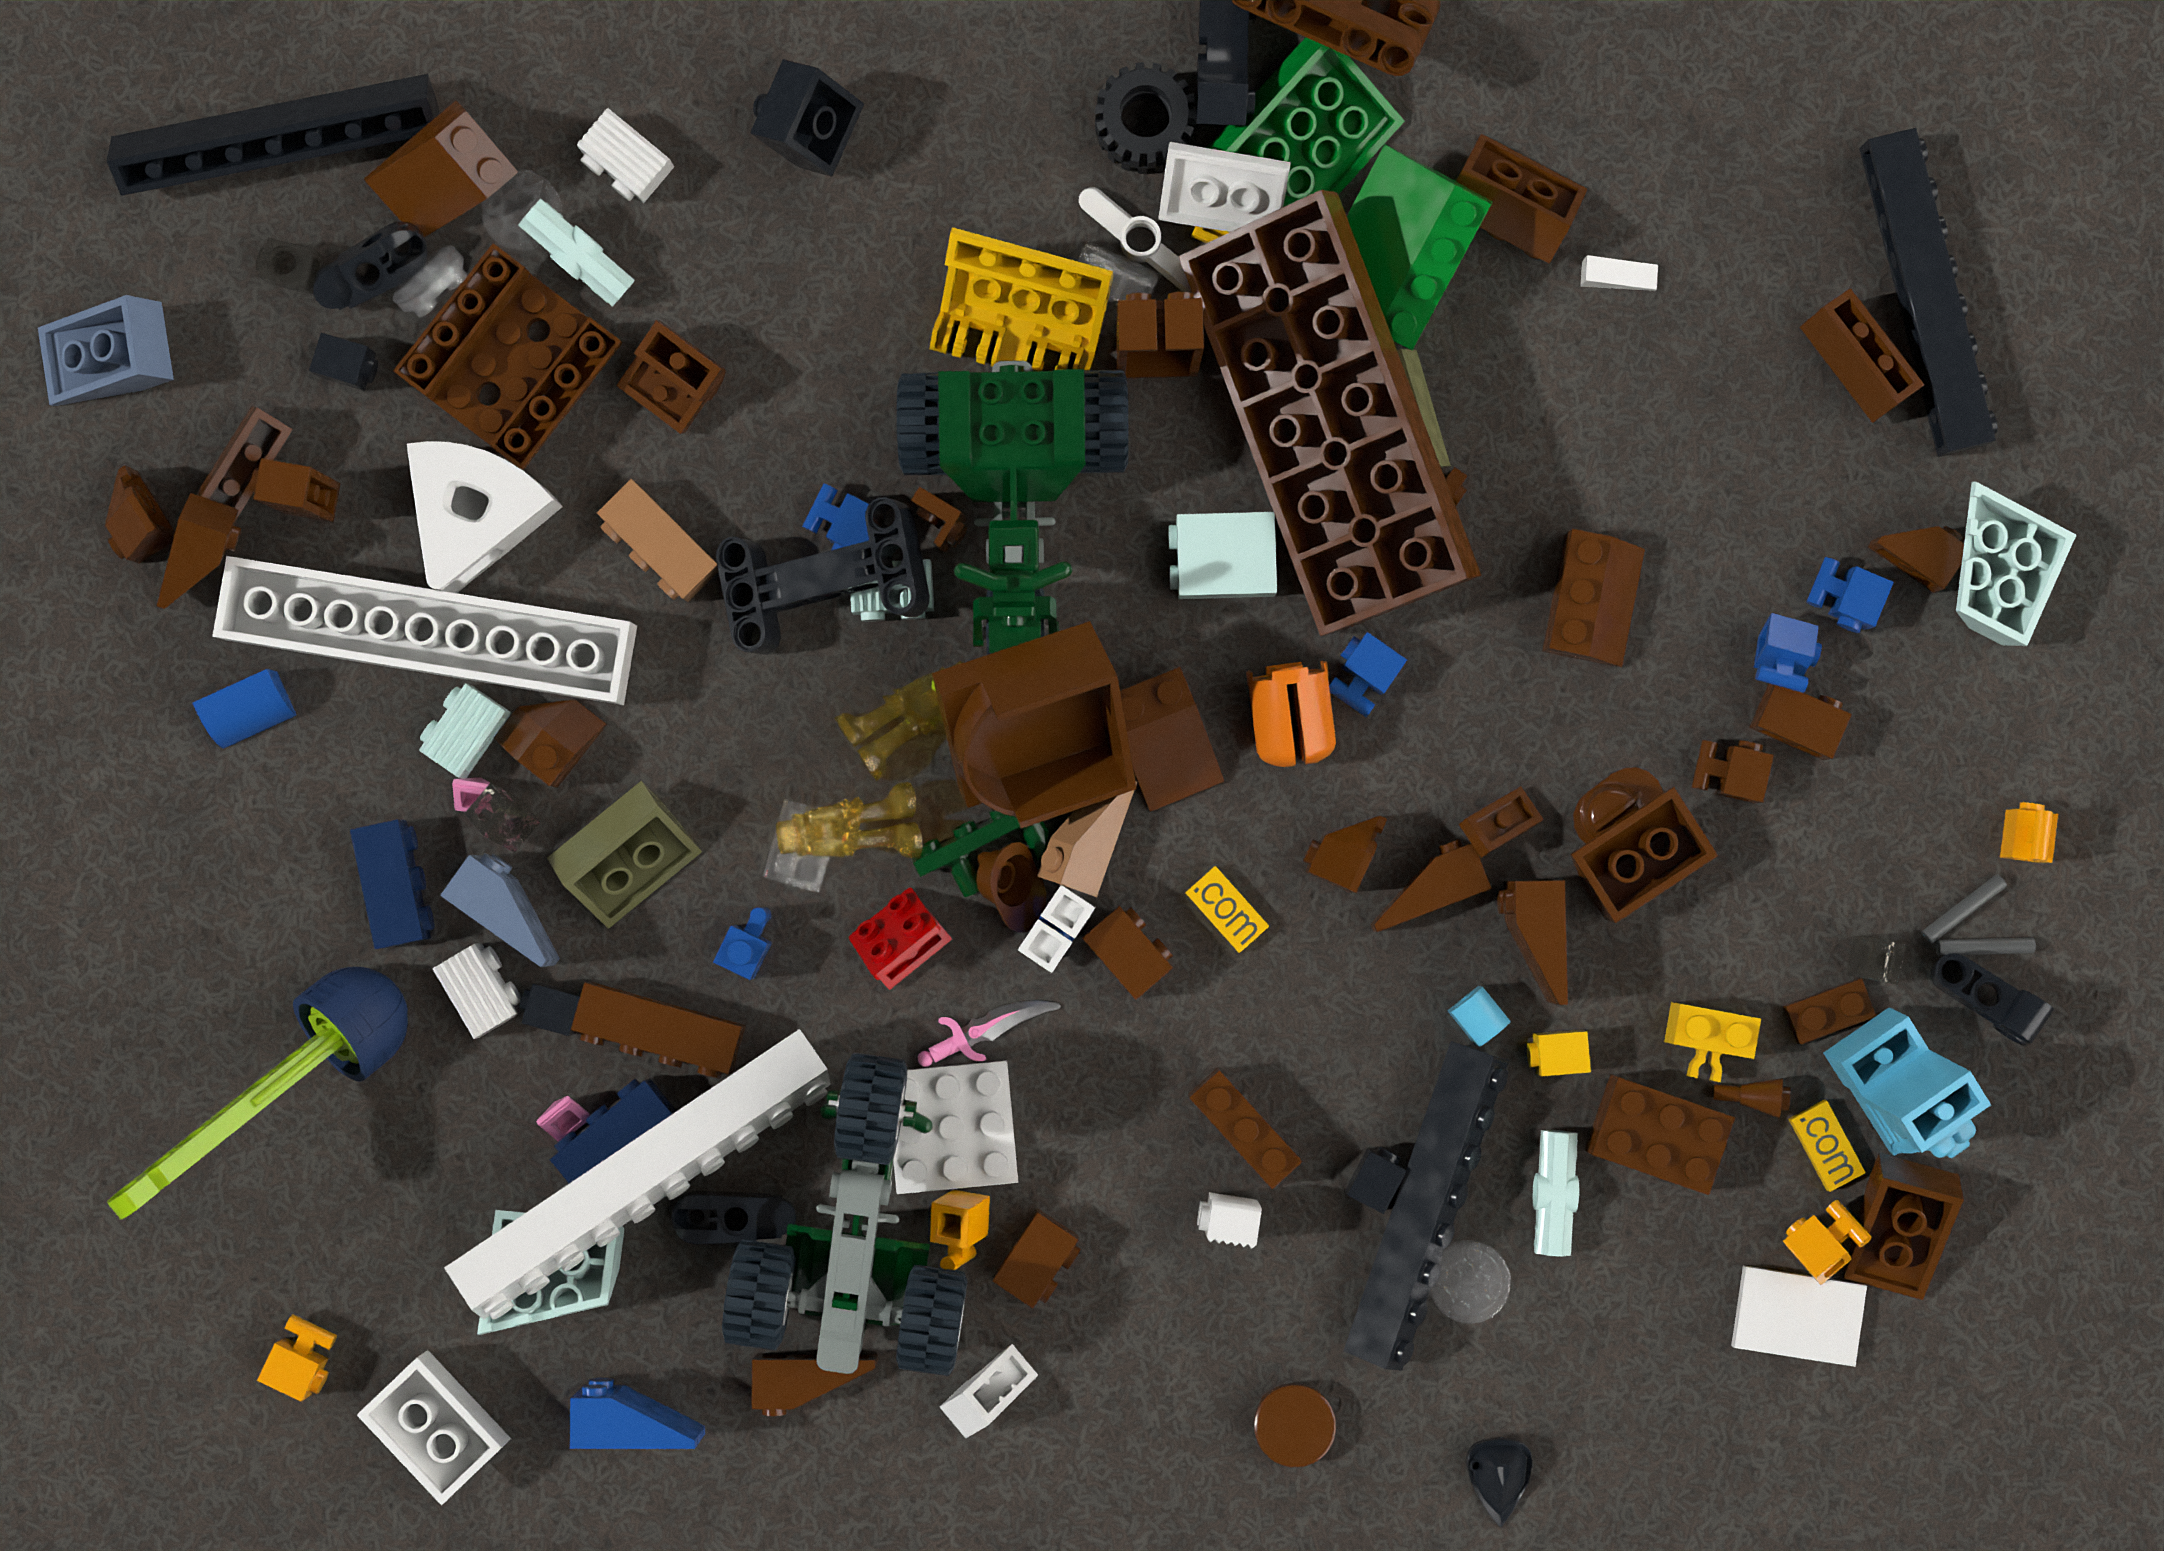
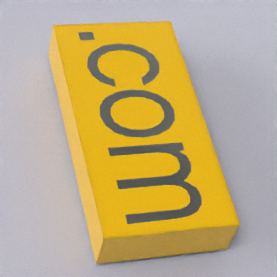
[1185,866,1269,953]
[1788,1100,1866,1192]

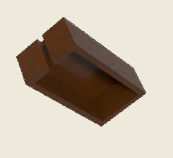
[1116,292,1204,379]

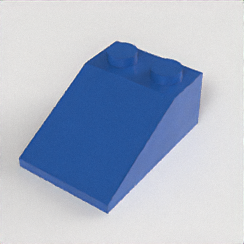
[570,1378,705,1449]

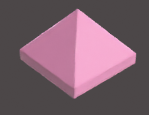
[452,778,496,816]
[536,1096,590,1142]

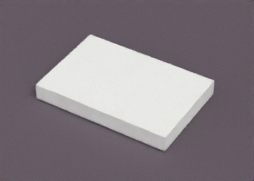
[1158,142,1291,232]
[1731,1265,1867,1367]

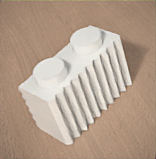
[577,108,674,203]
[433,943,521,1039]
[1197,1192,1262,1249]

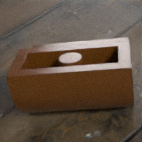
[616,320,726,434]

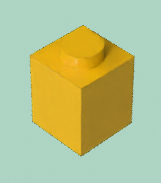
[1527,1030,1591,1076]

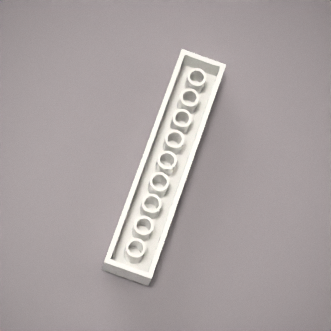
[213,556,637,705]
[445,1029,831,1319]

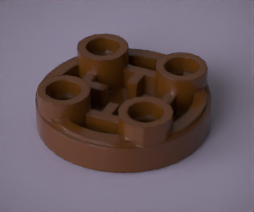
[1254,1383,1336,1467]

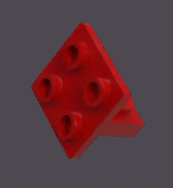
[849,887,952,990]

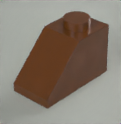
[1868,526,1965,593]

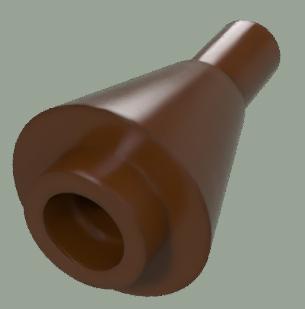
[1713,1078,1791,1118]

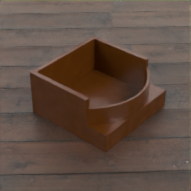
[932,621,1137,828]

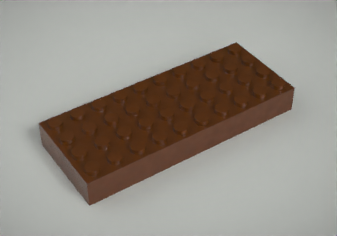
[1178,190,1481,636]

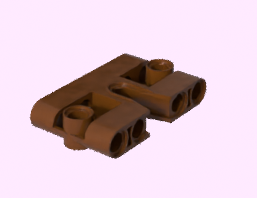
[1232,0,1441,76]

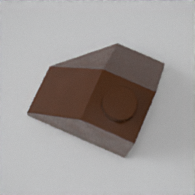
[105,465,175,564]
[494,699,607,788]
[1303,816,1387,893]

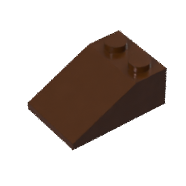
[364,100,518,237]
[1120,667,1225,812]
[1497,880,1568,1005]
[1843,1153,1964,1300]

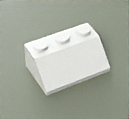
[357,1350,511,1505]

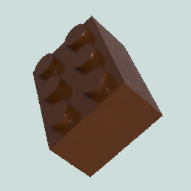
[1584,1074,1735,1195]

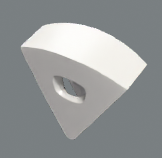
[407,441,563,593]

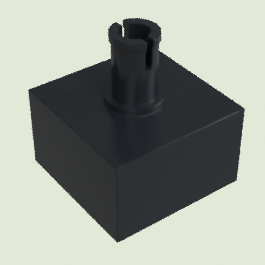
[750,59,864,177]

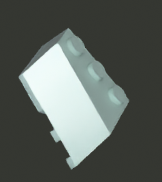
[1956,482,2076,646]
[477,1210,625,1335]

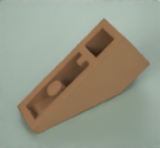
[1037,781,1137,897]

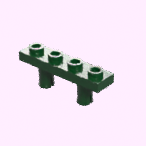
[912,809,1051,897]

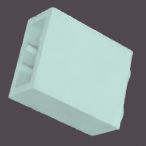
[1168,512,1277,599]

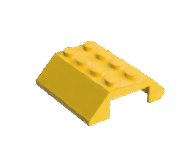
[929,227,1113,371]

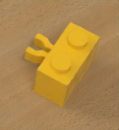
[1664,1002,1761,1082]

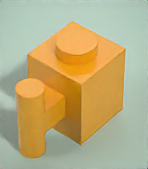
[2000,802,2058,863]
[930,1189,990,1270]
[1783,1200,1872,1285]
[257,1314,337,1402]

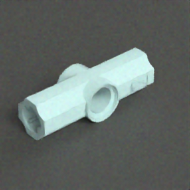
[518,199,635,307]
[1533,1130,1579,1257]

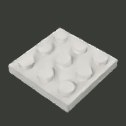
[894,1060,1018,1194]

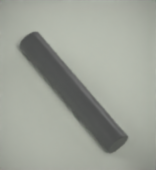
[1921,874,2007,944]
[1936,937,2036,956]

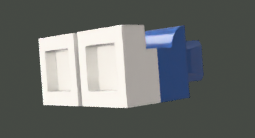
[1018,885,1095,973]

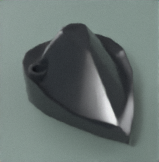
[1465,1437,1533,1528]

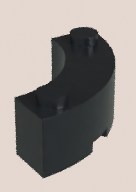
[1196,0,1256,126]

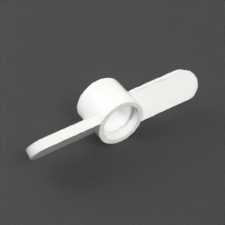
[1079,187,1192,293]

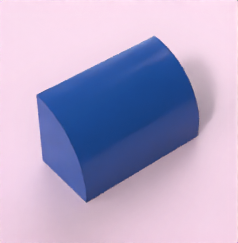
[193,669,297,749]

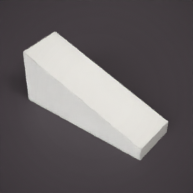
[1581,255,1658,291]

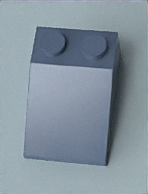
[38,295,174,406]
[440,853,560,967]

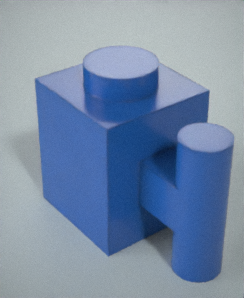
[802,483,886,550]
[1806,557,1894,633]
[1754,613,1822,693]
[1329,632,1407,717]
[713,907,772,980]

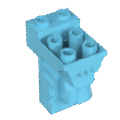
[1823,1007,1991,1158]

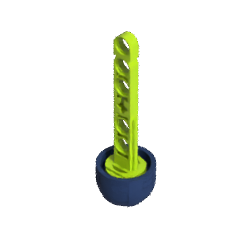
[107,967,408,1220]

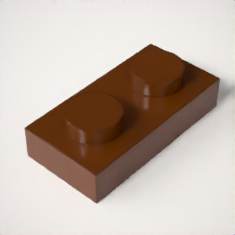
[1459,786,1544,858]
[1783,978,1876,1045]

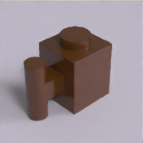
[1691,740,1774,804]

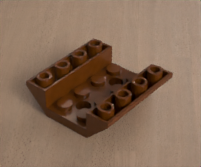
[393,243,622,470]

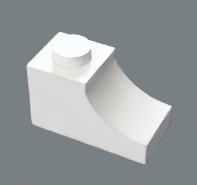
[940,1344,1038,1438]

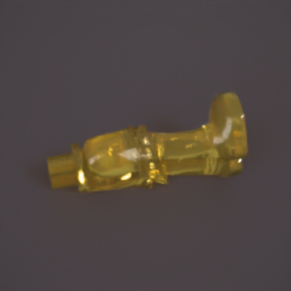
[834,660,963,781]
[776,782,922,858]

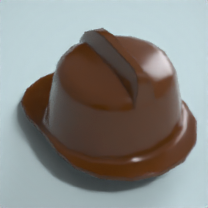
[1573,767,1663,843]
[976,842,1046,933]

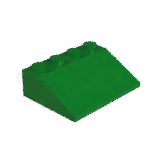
[1206,37,1405,207]
[1347,144,1493,350]

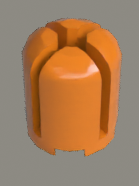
[1246,661,1336,767]

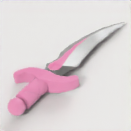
[917,1000,1061,1067]

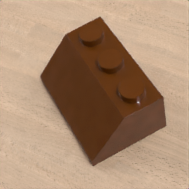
[1456,133,1587,264]
[1542,529,1645,668]
[1570,787,1718,923]

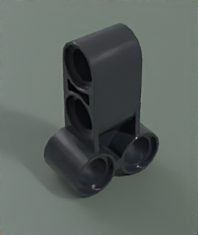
[1931,953,2054,1046]

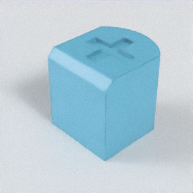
[1447,986,1511,1047]

